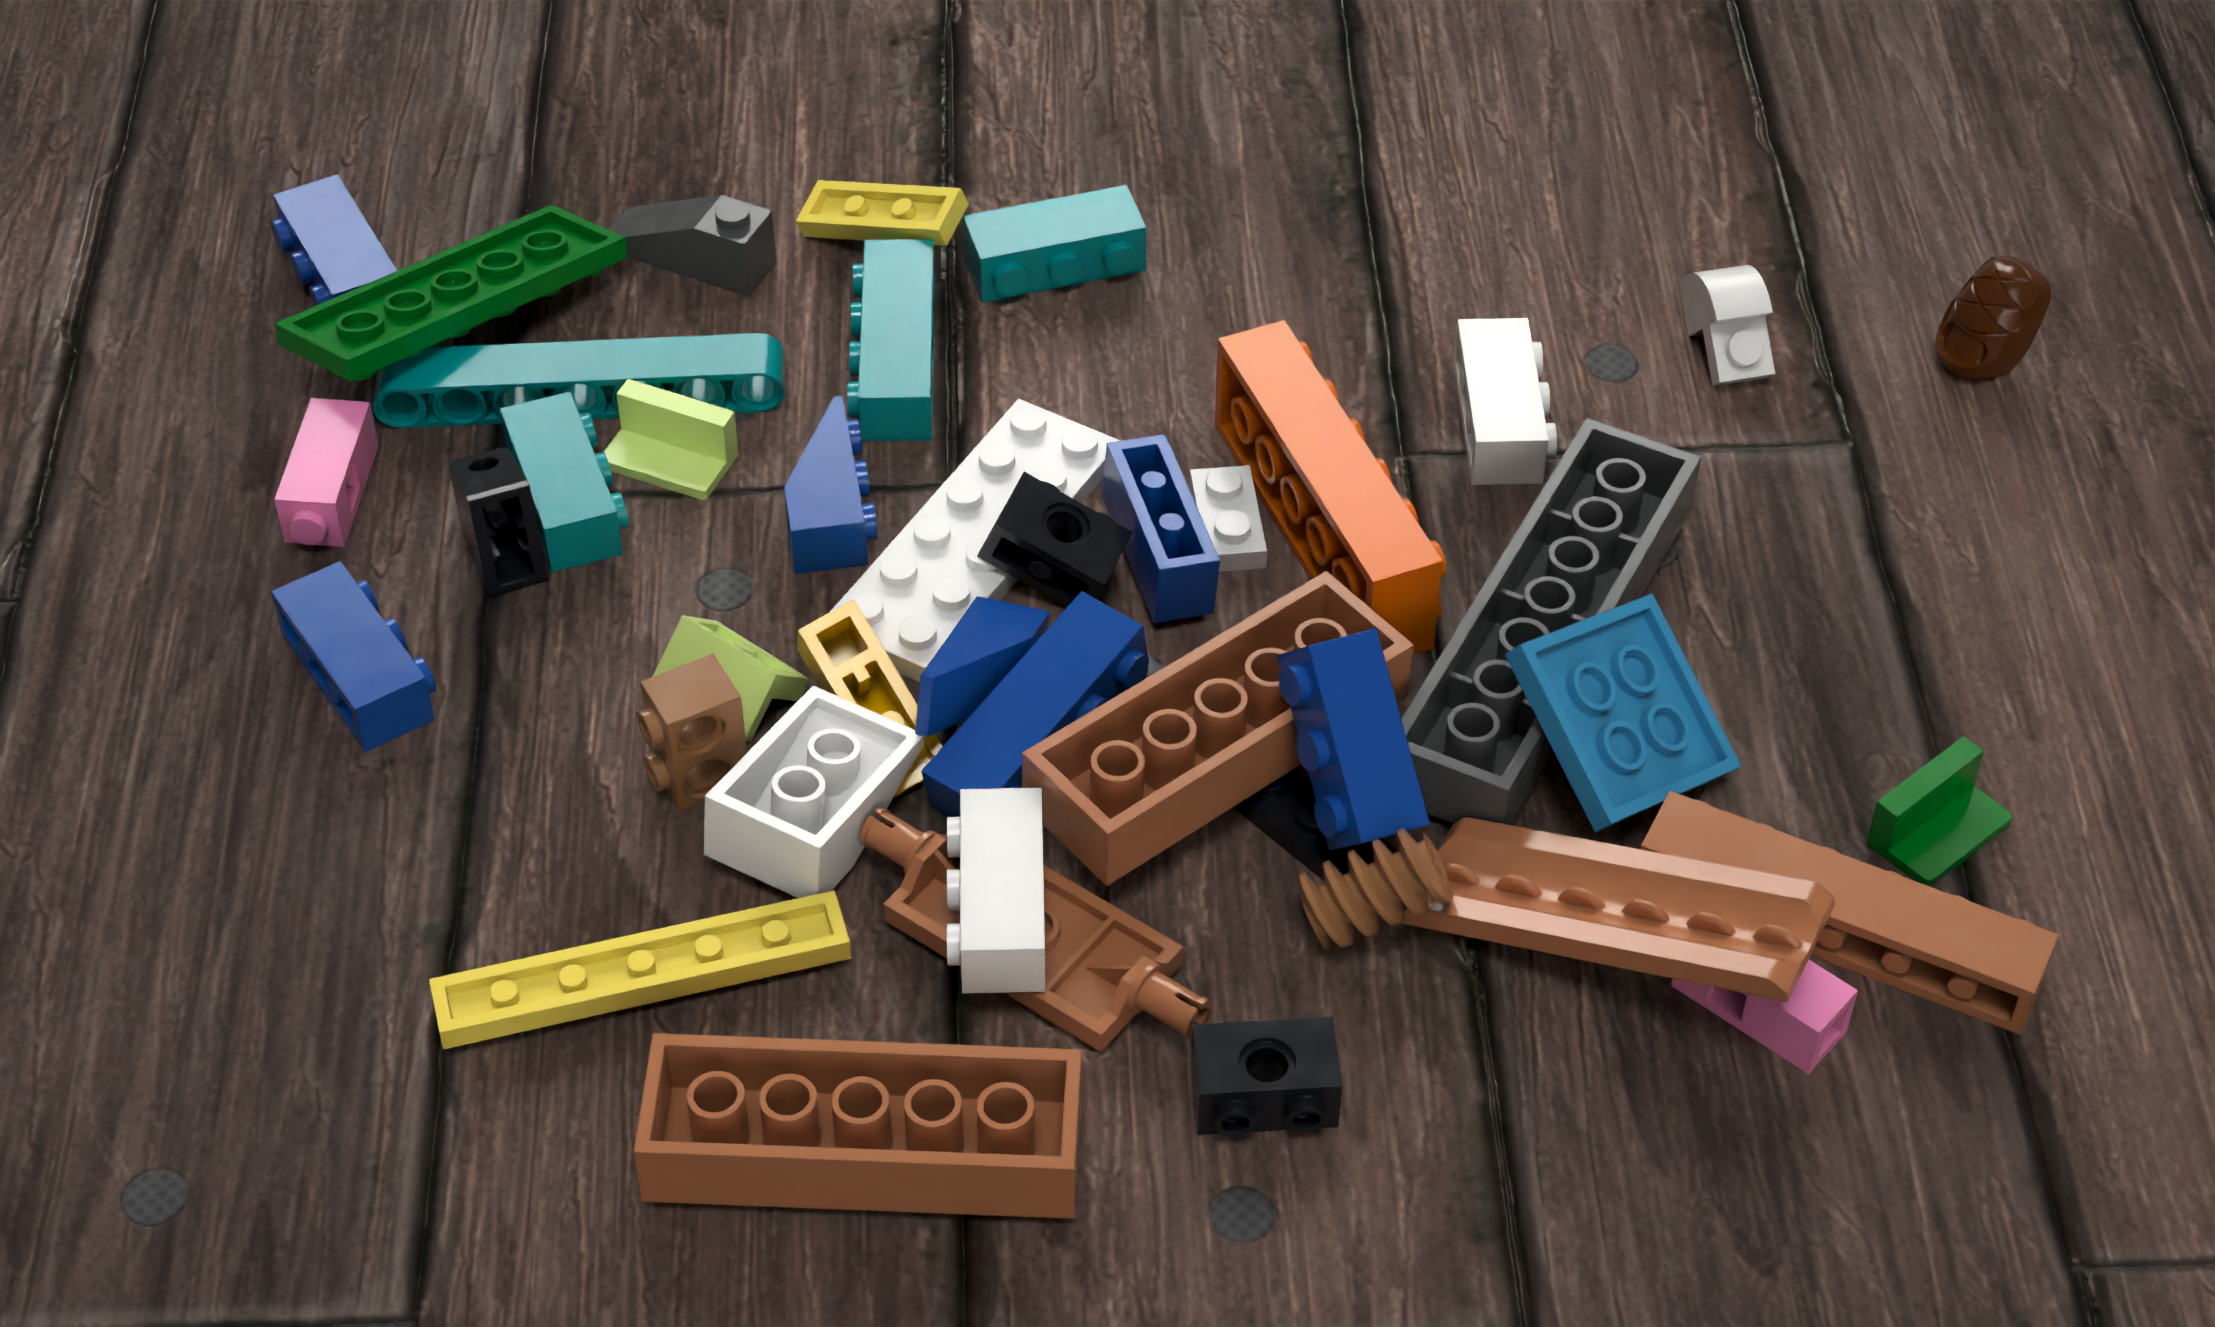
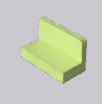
[604,379,739,500]
[652,615,810,741]

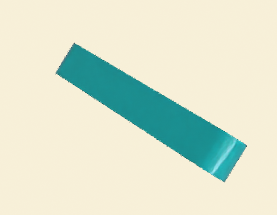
[373,333,785,428]

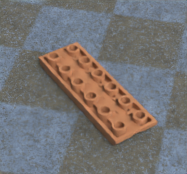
[1402,817,1835,1002]

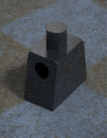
[449,448,548,597]

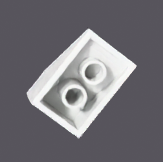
[704,686,925,898]

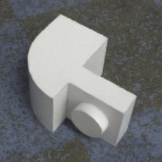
[1679,265,1775,386]

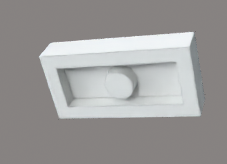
[1189,465,1267,572]

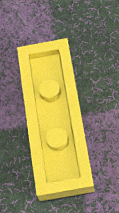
[795,180,969,246]

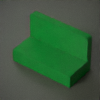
[1866,736,2012,887]

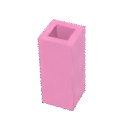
[274,398,379,547]
[1671,960,1858,1074]

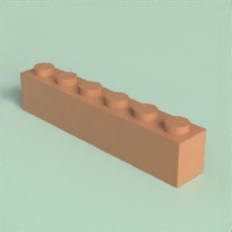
[1640,791,2059,1035]

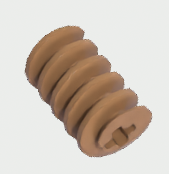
[1298,828,1453,950]

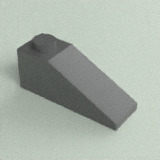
[609,195,777,297]

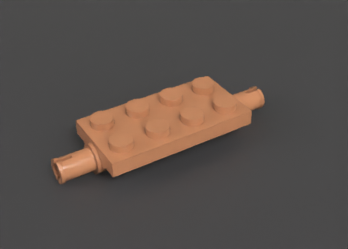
[859,807,1213,1052]

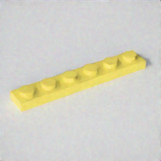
[429,890,851,1050]

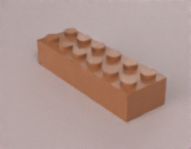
[1022,571,1414,886]
[634,1033,1082,1219]

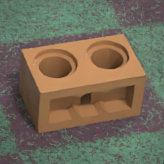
[636,654,747,812]

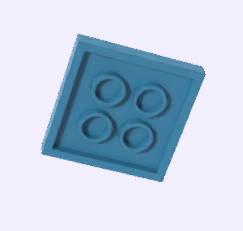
[1505,593,1742,833]

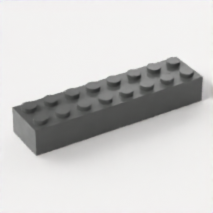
[1401,417,1701,825]

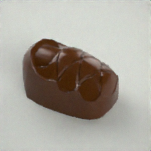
[1935,256,2051,380]

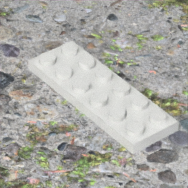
[830,398,1120,682]

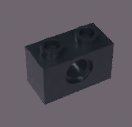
[977,472,1133,607]
[1190,1017,1342,1137]

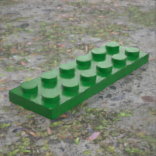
[275,205,628,382]

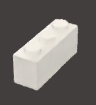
[1453,318,1557,485]
[947,788,1046,993]

